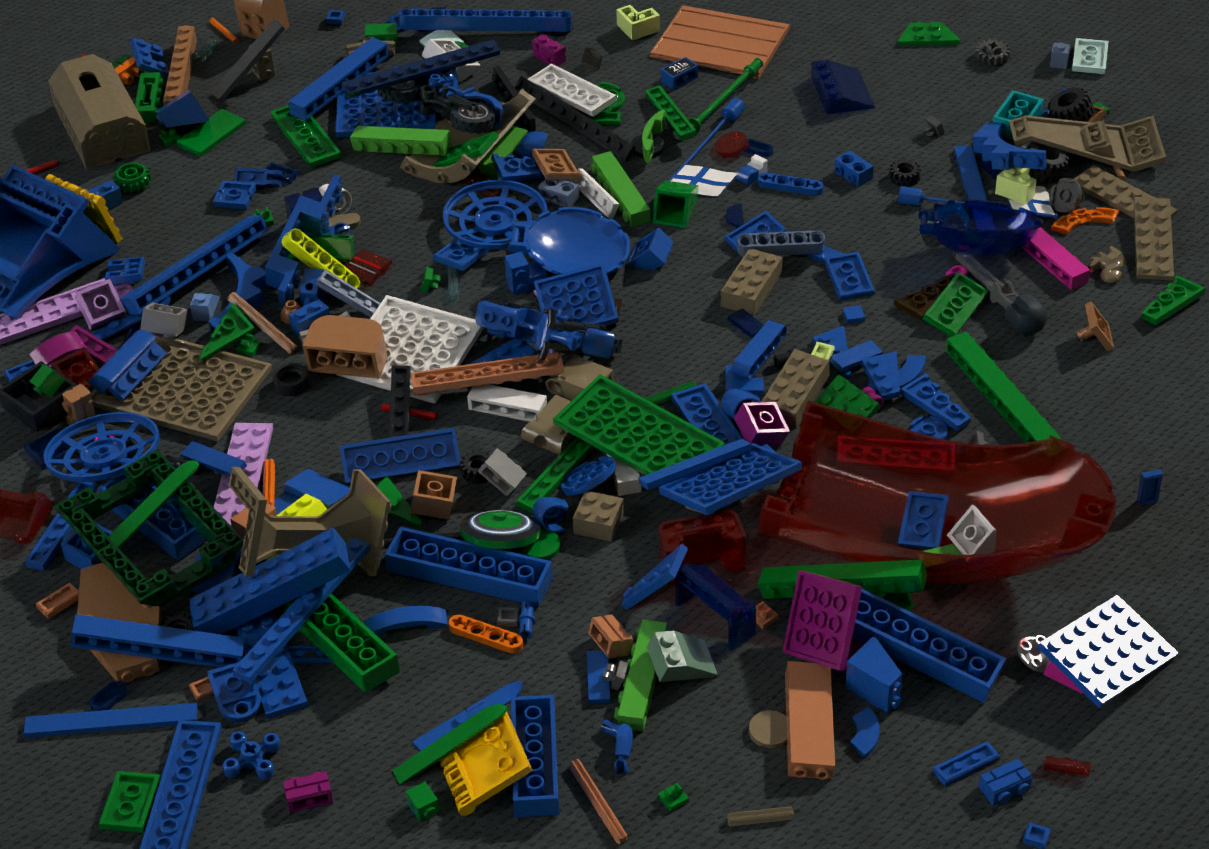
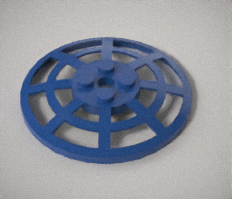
[443,180,547,249]
[44,412,160,482]

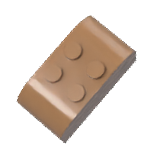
[234,0,289,40]
[303,315,387,379]

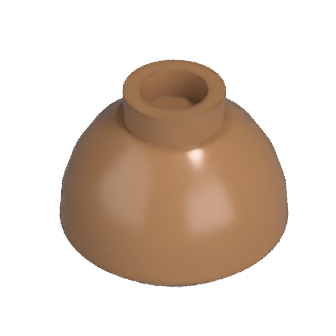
[280,300,302,324]

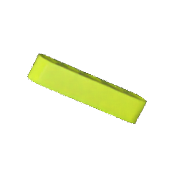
[282,229,360,289]

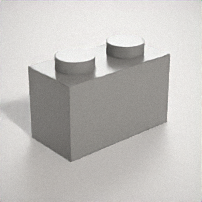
[478,448,527,496]

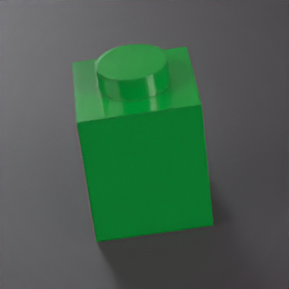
[29,364,65,397]
[406,782,440,822]

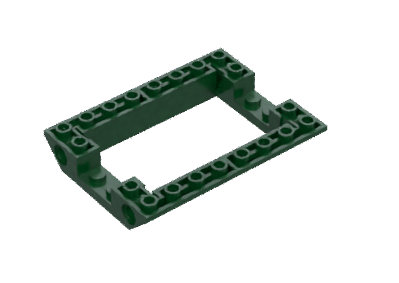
[54,449,244,607]

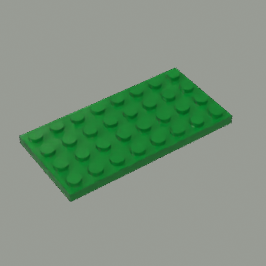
[553,374,725,485]

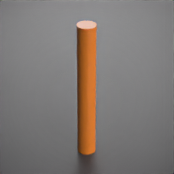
[209,18,239,43]

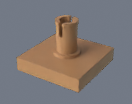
[1077,301,1114,351]

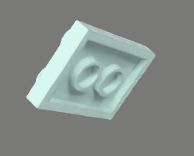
[1072,38,1109,74]

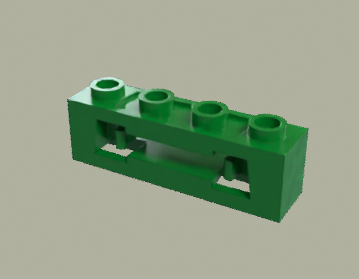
[135,72,165,123]

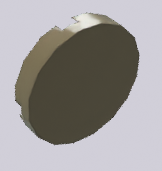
[749,710,787,749]

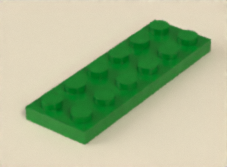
[270,105,342,168]

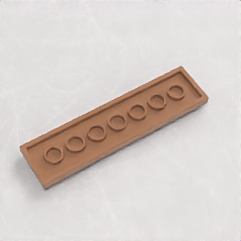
[411,352,564,395]

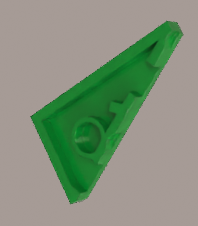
[199,303,255,361]
[377,477,422,529]

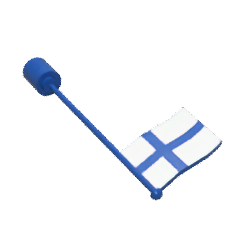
[669,98,745,197]
[898,186,1059,220]

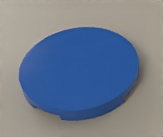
[561,456,616,495]

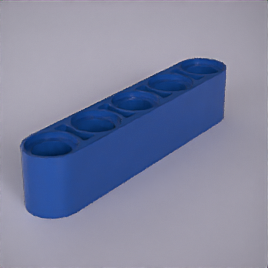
[732,320,787,379]

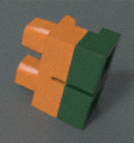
[112,54,144,86]

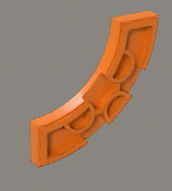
[1051,207,1119,235]

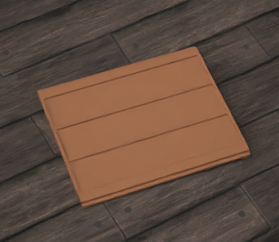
[650,5,790,79]

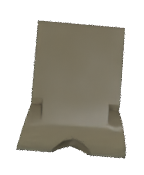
[545,354,614,400]
[521,395,576,455]

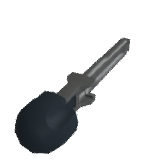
[953,249,1047,335]

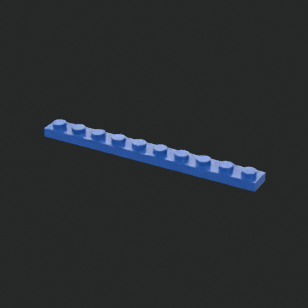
[232,537,371,683]

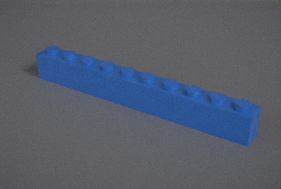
[120,215,269,315]

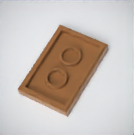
[532,149,580,180]

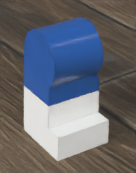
[736,154,768,186]

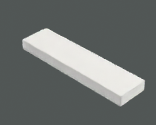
[572,168,619,219]

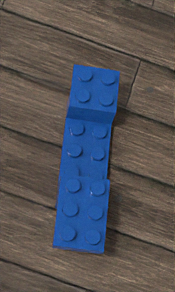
[265,174,343,307]

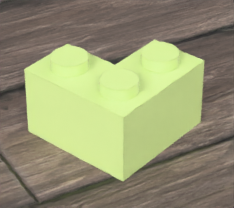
[617,5,660,41]
[995,167,1036,204]

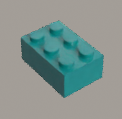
[993,90,1044,140]

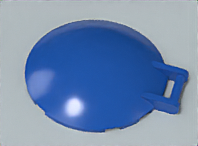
[508,207,630,275]

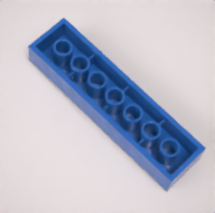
[189,527,351,635]
[385,527,553,607]
[852,589,1006,703]

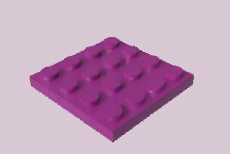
[782,570,862,671]

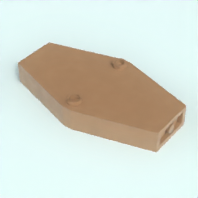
[77,563,162,684]

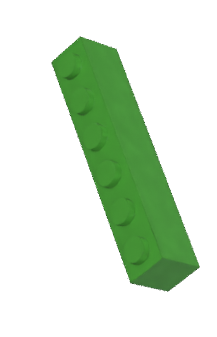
[350,126,452,156]
[590,151,651,227]
[614,619,667,732]

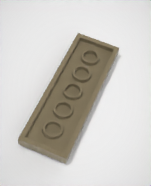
[1073,165,1178,218]
[1134,197,1174,280]

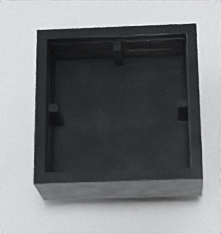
[0,361,77,432]

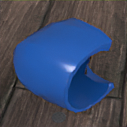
[516,132,548,160]
[721,389,761,420]
[532,497,568,532]

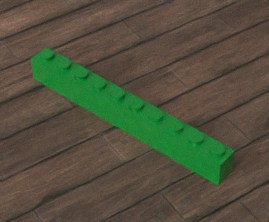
[946,332,1069,467]

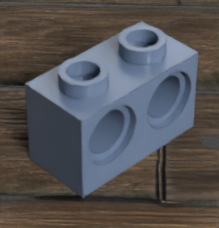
[539,179,579,207]

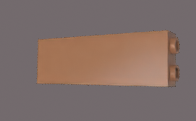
[785,661,835,780]

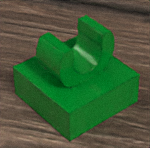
[159,127,180,147]
[253,207,274,226]
[420,267,441,292]
[236,333,261,357]
[658,783,689,812]

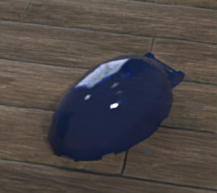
[918,200,1043,257]

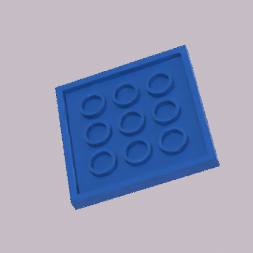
[534,263,619,326]

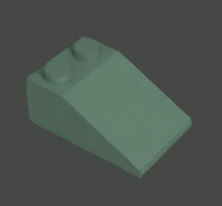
[647,631,718,682]

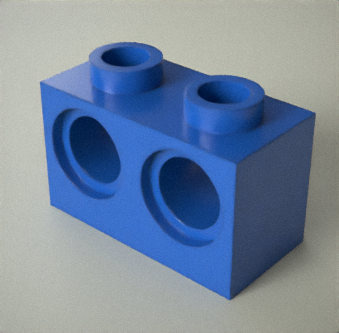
[834,151,874,187]

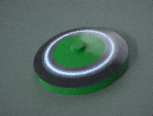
[460,510,541,549]

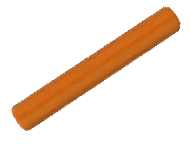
[263,459,275,506]

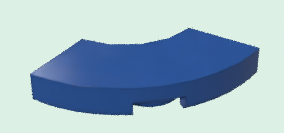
[850,707,879,759]

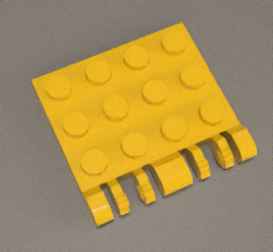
[45,174,122,243]
[439,712,533,816]

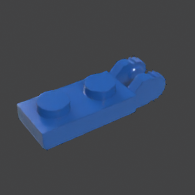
[234,168,282,187]

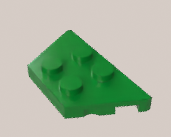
[898,22,960,46]

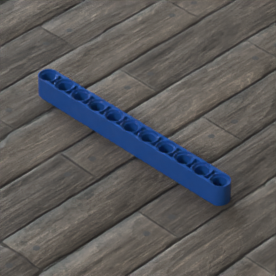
[399,9,572,32]

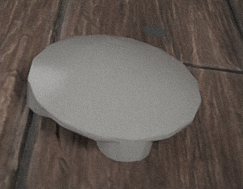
[1017,635,1049,672]

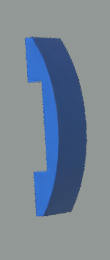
[364,606,448,636]

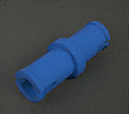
[518,601,535,640]

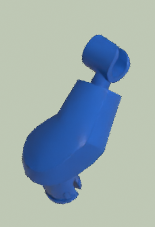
[600,719,633,775]

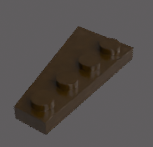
[894,273,956,321]

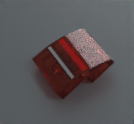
[345,249,393,286]

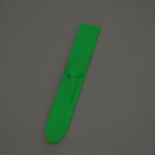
[108,461,200,548]
[392,704,508,785]

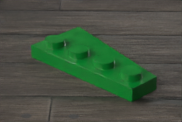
[1142,275,1205,325]

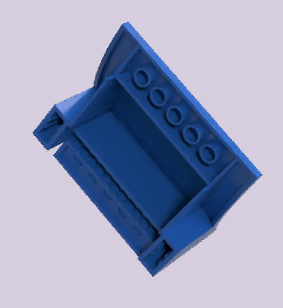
[0,165,120,320]

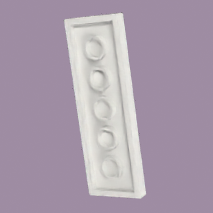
[528,64,617,117]

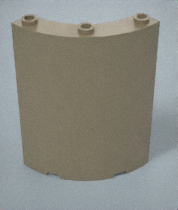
[400,89,536,183]

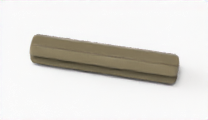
[727,806,794,827]

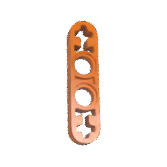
[449,615,523,654]

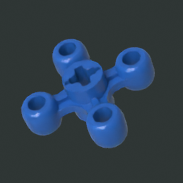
[222,731,280,780]

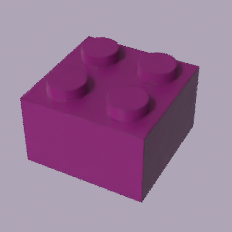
[734,402,790,447]

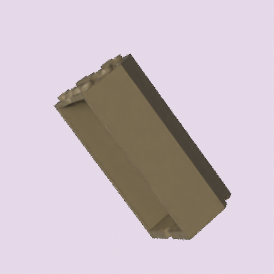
[48,54,151,170]

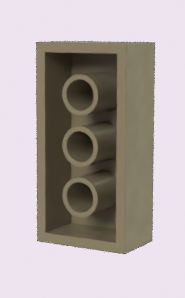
[721,248,782,316]
[761,349,830,428]

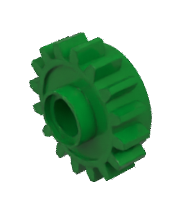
[113,163,152,193]

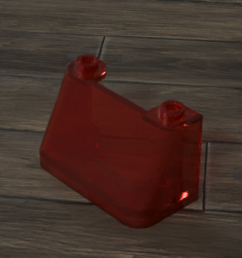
[0,489,54,545]

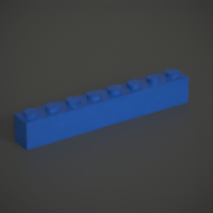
[288,37,389,121]
[70,614,245,668]

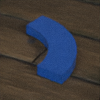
[868,355,926,395]

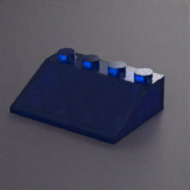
[811,60,875,115]

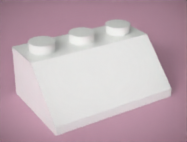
[422,39,481,82]

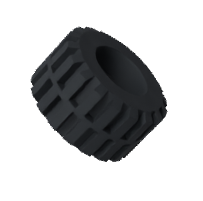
[1047,87,1094,122]
[1027,141,1069,184]

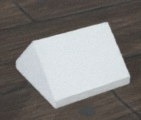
[947,505,996,561]

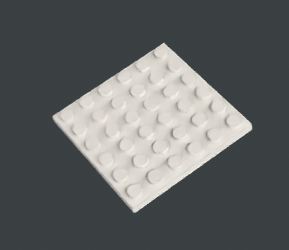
[336,295,484,404]

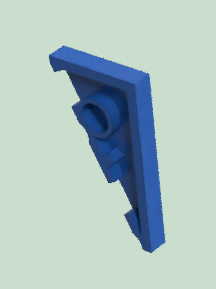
[812,326,851,379]

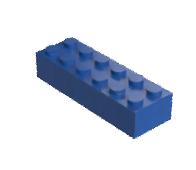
[99,473,206,561]
[511,695,559,817]

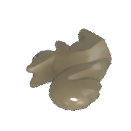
[1089,246,1124,283]

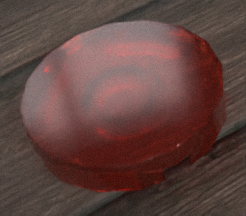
[715,132,748,158]

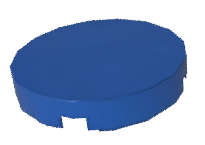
[909,416,948,441]

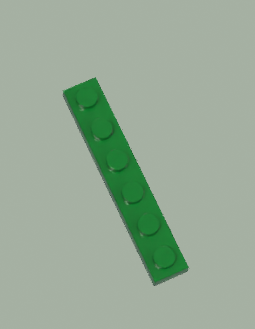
[645,85,697,141]
[516,437,595,513]

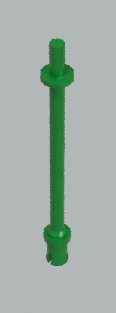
[689,58,763,131]

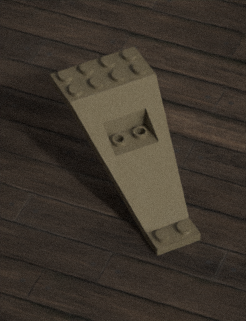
[1009,115,1168,172]

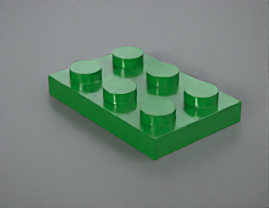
[814,374,881,435]
[99,771,161,833]

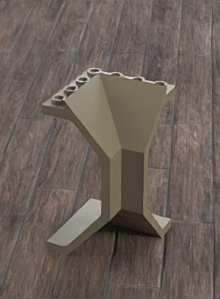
[229,467,391,577]

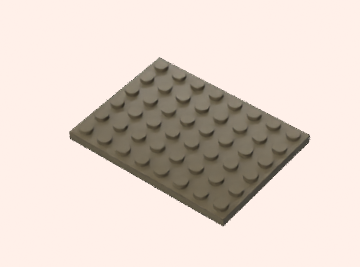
[91,334,272,442]

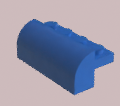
[87,330,167,401]

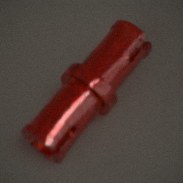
[1044,756,1091,777]

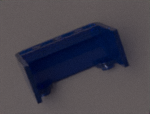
[675,563,756,651]

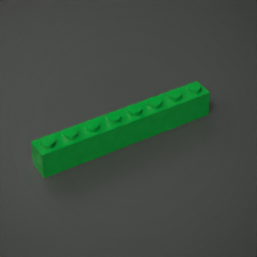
[758,559,927,599]

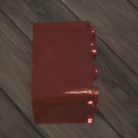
[659,509,746,585]

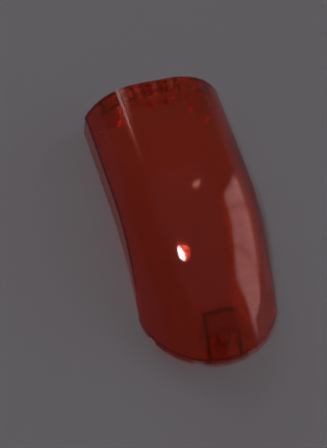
[758,400,1117,584]

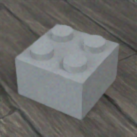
[140,302,188,338]

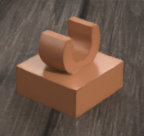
[749,601,779,629]

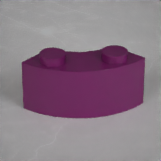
[29,332,87,370]

